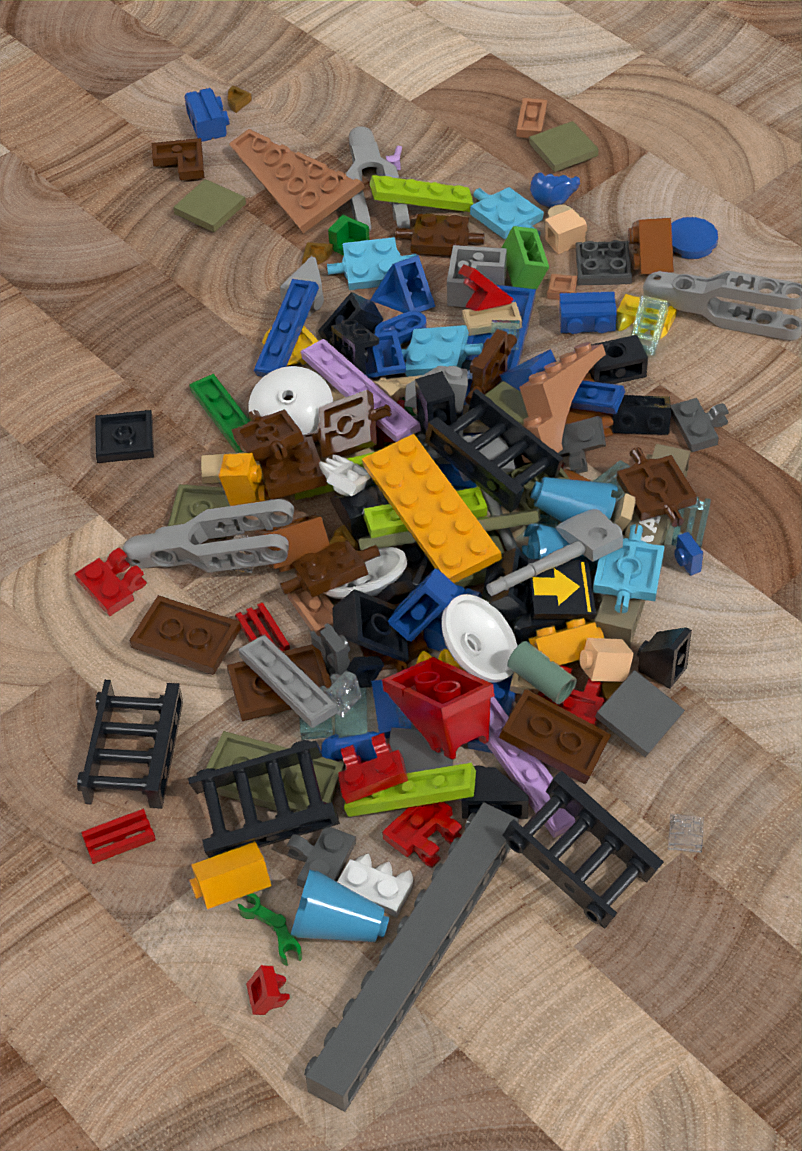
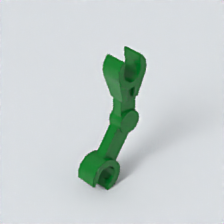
[238,893,302,966]

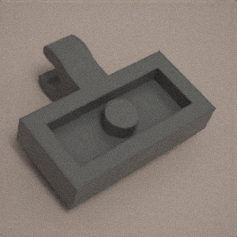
[671,398,729,453]
[558,416,606,474]
[310,623,351,690]
[287,827,356,888]

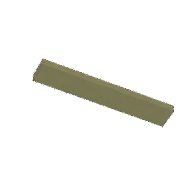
[359,508,541,550]

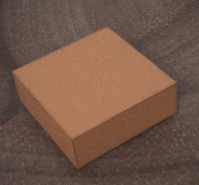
[547,274,577,300]

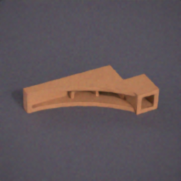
[519,342,606,463]

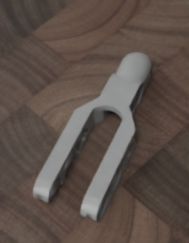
[346,126,410,232]
[643,271,802,340]
[123,499,294,573]

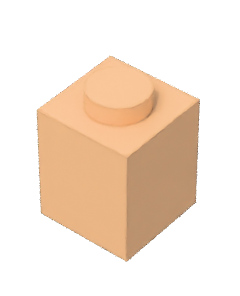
[545,209,587,254]
[580,638,634,682]

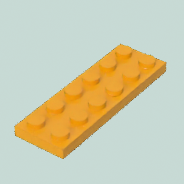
[362,434,502,583]

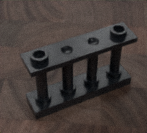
[424,389,563,513]
[77,679,183,809]
[188,740,340,858]
[502,770,664,929]

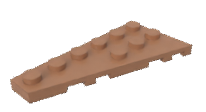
[229,129,366,234]

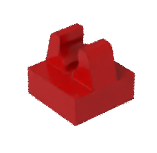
[246,965,290,1015]

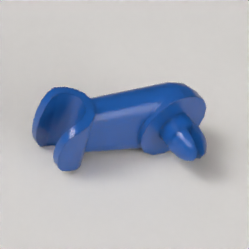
[321,731,380,761]

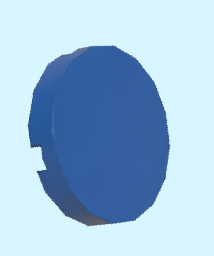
[671,217,718,259]

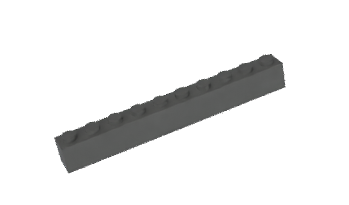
[304,802,519,1112]

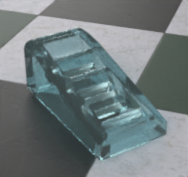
[631,295,670,356]

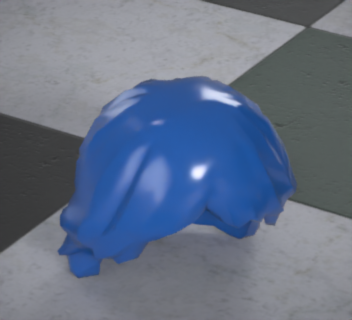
[530,172,580,208]

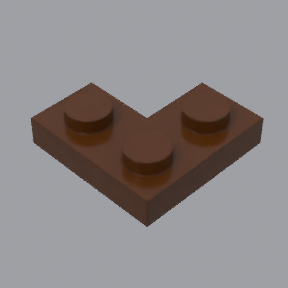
[152,138,205,180]

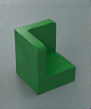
[328,215,370,255]

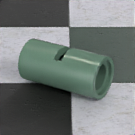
[507,641,577,704]

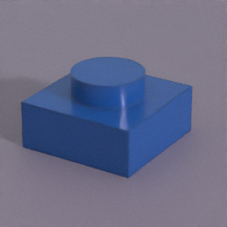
[674,532,704,576]

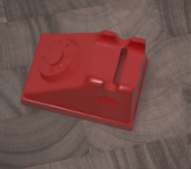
[382,657,495,760]

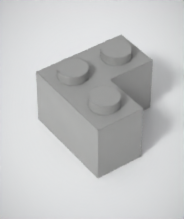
[447,245,507,307]

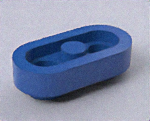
[375,311,427,344]

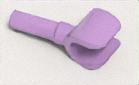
[386,146,402,170]

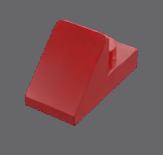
[458,264,514,311]

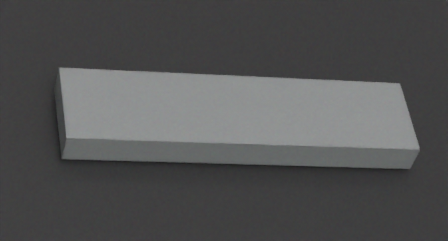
[238,635,338,728]

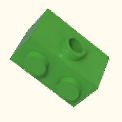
[501,226,549,290]

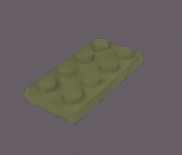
[206,731,345,813]

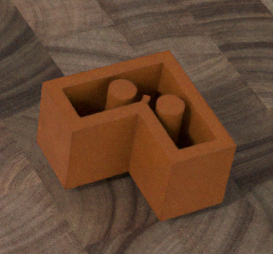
[628,218,674,275]

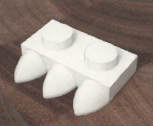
[319,455,373,496]
[337,854,413,918]

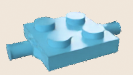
[470,187,544,240]
[327,237,416,290]
[401,325,483,377]
[593,524,665,613]

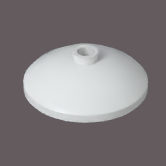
[248,366,333,435]
[324,547,407,599]
[442,594,517,683]

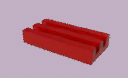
[235,602,290,651]
[81,808,156,864]

